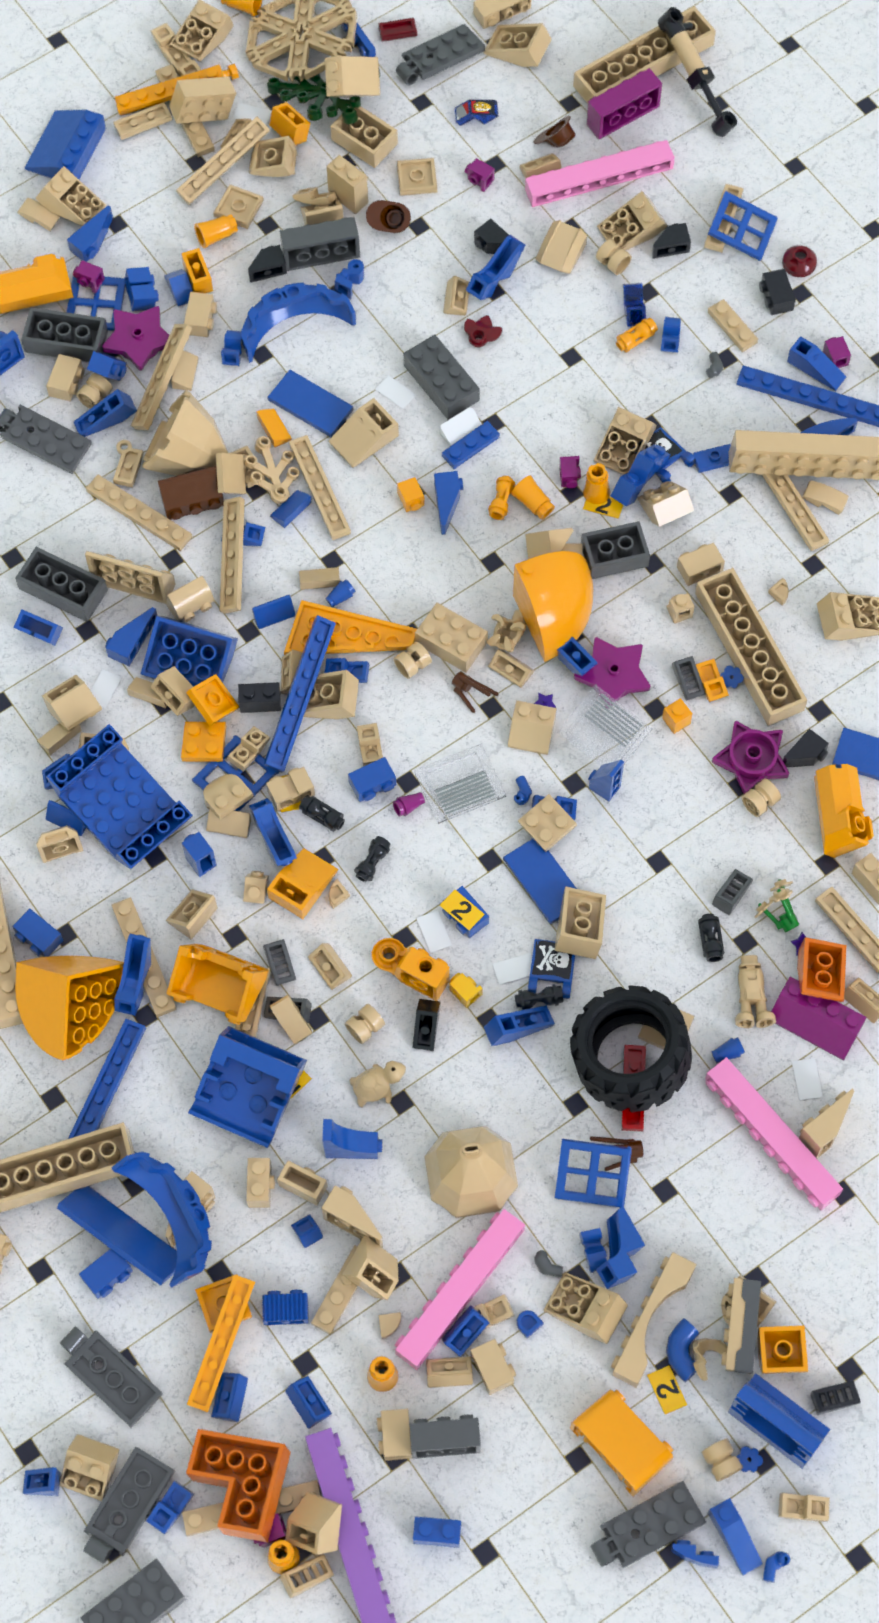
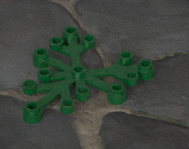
[267,69,380,124]

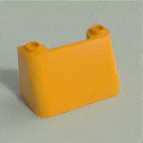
[166,944,269,1024]
[570,1389,673,1497]

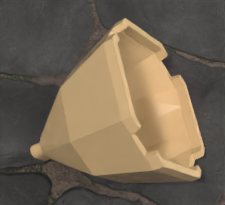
[142,390,228,476]
[424,1126,518,1218]

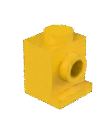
[450,973,483,1008]

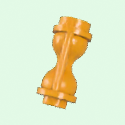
[616,318,658,353]
[488,476,516,520]

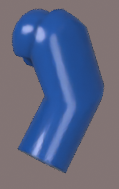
[514,776,532,805]
[763,1551,790,1582]

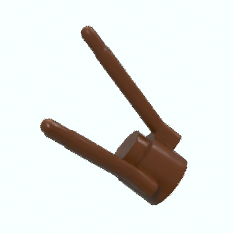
[452,671,498,713]
[590,1136,643,1171]

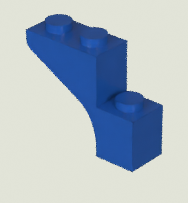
[466,235,526,300]
[611,444,670,507]
[249,798,297,866]
[114,933,151,1016]
[596,1207,645,1289]

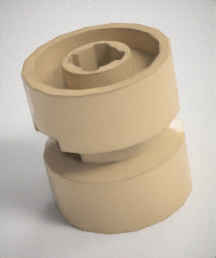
[596,239,632,275]
[76,373,113,409]
[393,641,432,679]
[741,779,781,817]
[344,1004,385,1044]
[702,1438,743,1482]

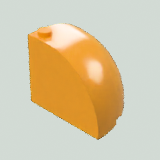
[513,551,593,662]
[15,956,124,1060]

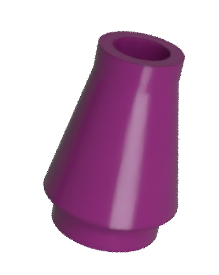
[393,792,425,817]

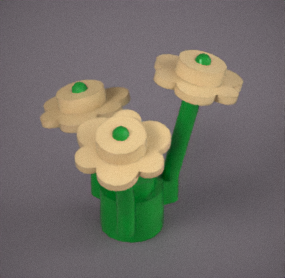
[754,879,800,932]

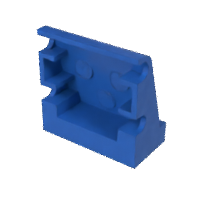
[188,1026,307,1148]
[728,1373,830,1469]

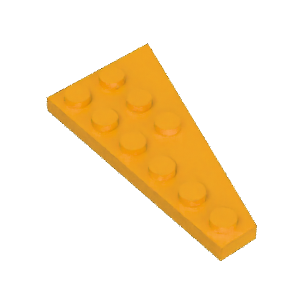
[284,600,417,655]

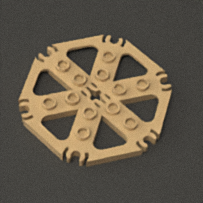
[246,0,357,82]

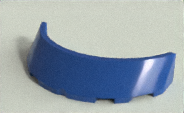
[241,283,356,363]
[111,1152,212,1288]

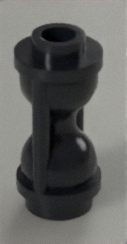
[299,795,345,832]
[354,836,391,882]
[698,913,725,962]
[515,984,564,1010]

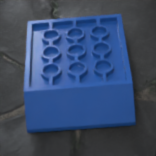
[46,724,193,870]

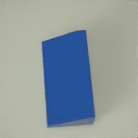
[270,490,312,528]
[252,595,295,629]
[46,800,86,836]
[442,1305,490,1357]
[211,1372,248,1422]
[285,1376,332,1429]

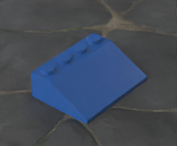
[24,110,106,179]
[141,616,238,687]

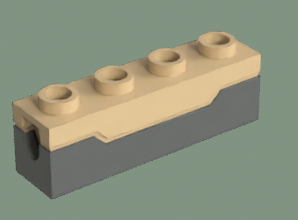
[721,1278,761,1374]

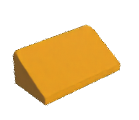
[256,409,292,448]

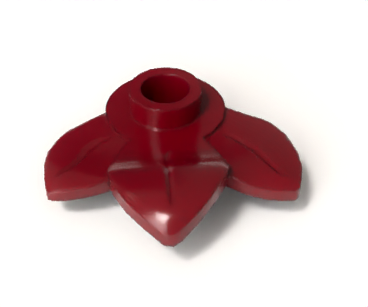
[464,315,502,347]

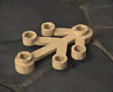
[244,436,300,504]

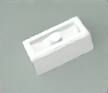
[440,407,482,446]

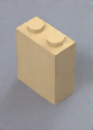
[326,155,368,214]

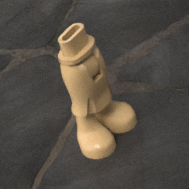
[735,955,776,1028]

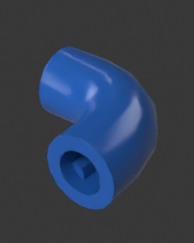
[666,1318,699,1382]

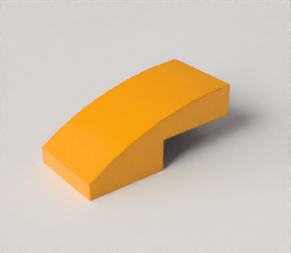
[696,659,729,702]

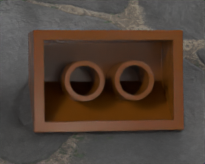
[158,466,224,520]

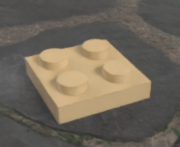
[518,794,577,852]

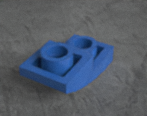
[671,1540,719,1568]

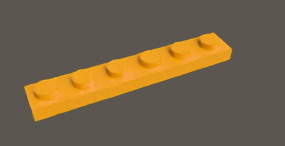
[115,64,223,116]
[187,1274,255,1412]

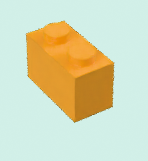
[269,102,310,145]
[181,248,213,293]

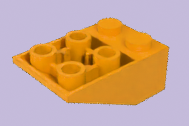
[267,848,338,919]

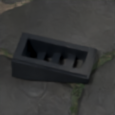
[810,1381,861,1416]

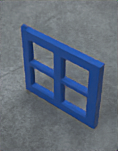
[708,191,778,261]
[67,277,126,331]
[192,735,279,811]
[555,1139,632,1208]

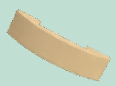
[151,23,201,76]

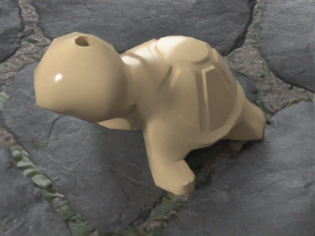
[487,609,527,652]
[349,1061,406,1107]

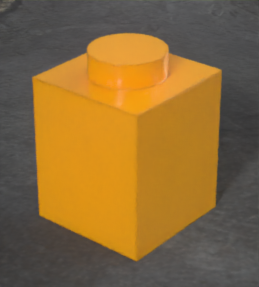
[397,477,424,512]
[662,698,693,734]

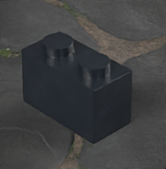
[759,269,796,315]
[238,682,281,713]

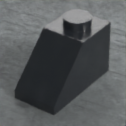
[474,218,509,254]
[652,223,691,259]
[248,245,287,283]
[783,728,829,767]
[412,999,441,1051]

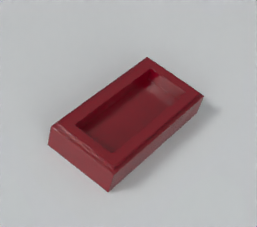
[378,18,417,42]

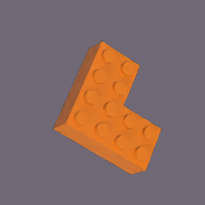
[186,1429,291,1543]

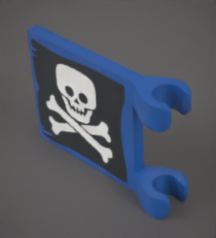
[631,427,695,483]
[528,939,575,999]

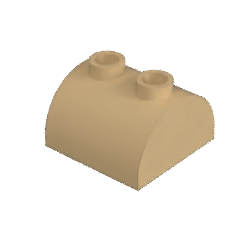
[166,576,214,622]

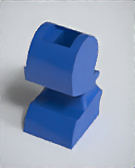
[335,259,364,299]
[661,317,681,353]
[221,330,243,366]
[579,1228,607,1273]

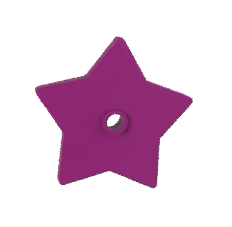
[102,306,169,371]
[574,637,651,709]
[712,721,790,794]

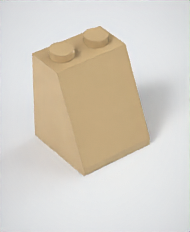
[325,56,380,98]

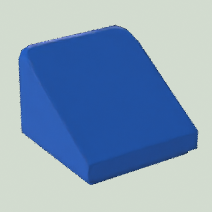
[291,1214,323,1248]

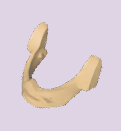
[693,1338,728,1381]

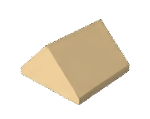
[300,199,343,225]
[525,528,574,559]
[166,889,218,940]

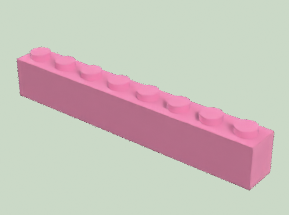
[525,140,675,207]
[705,1057,843,1210]
[395,1209,525,1370]

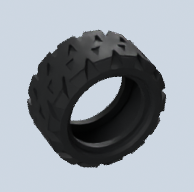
[570,985,692,1112]

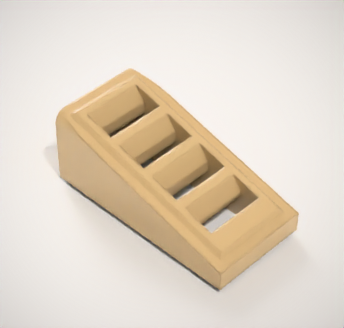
[281,1554,334,1599]

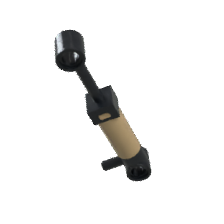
[658,7,737,137]

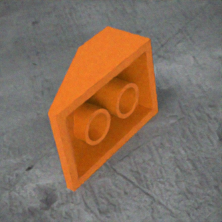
[797,937,847,1002]

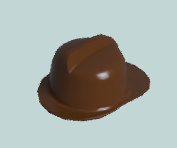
[533,116,575,147]
[366,200,411,233]

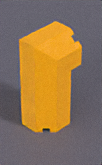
[0,254,74,314]
[814,764,874,858]

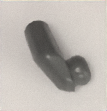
[706,352,723,378]
[534,1250,563,1277]

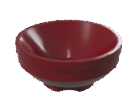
[782,245,817,277]

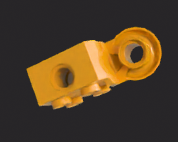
[371,938,450,1001]

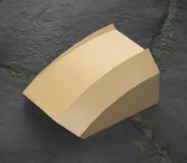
[249,136,297,177]
[536,220,587,273]
[36,825,83,863]

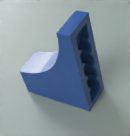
[322,1119,383,1159]

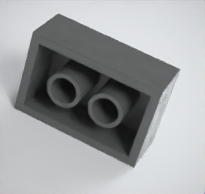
[581,521,650,579]
[409,1415,481,1459]

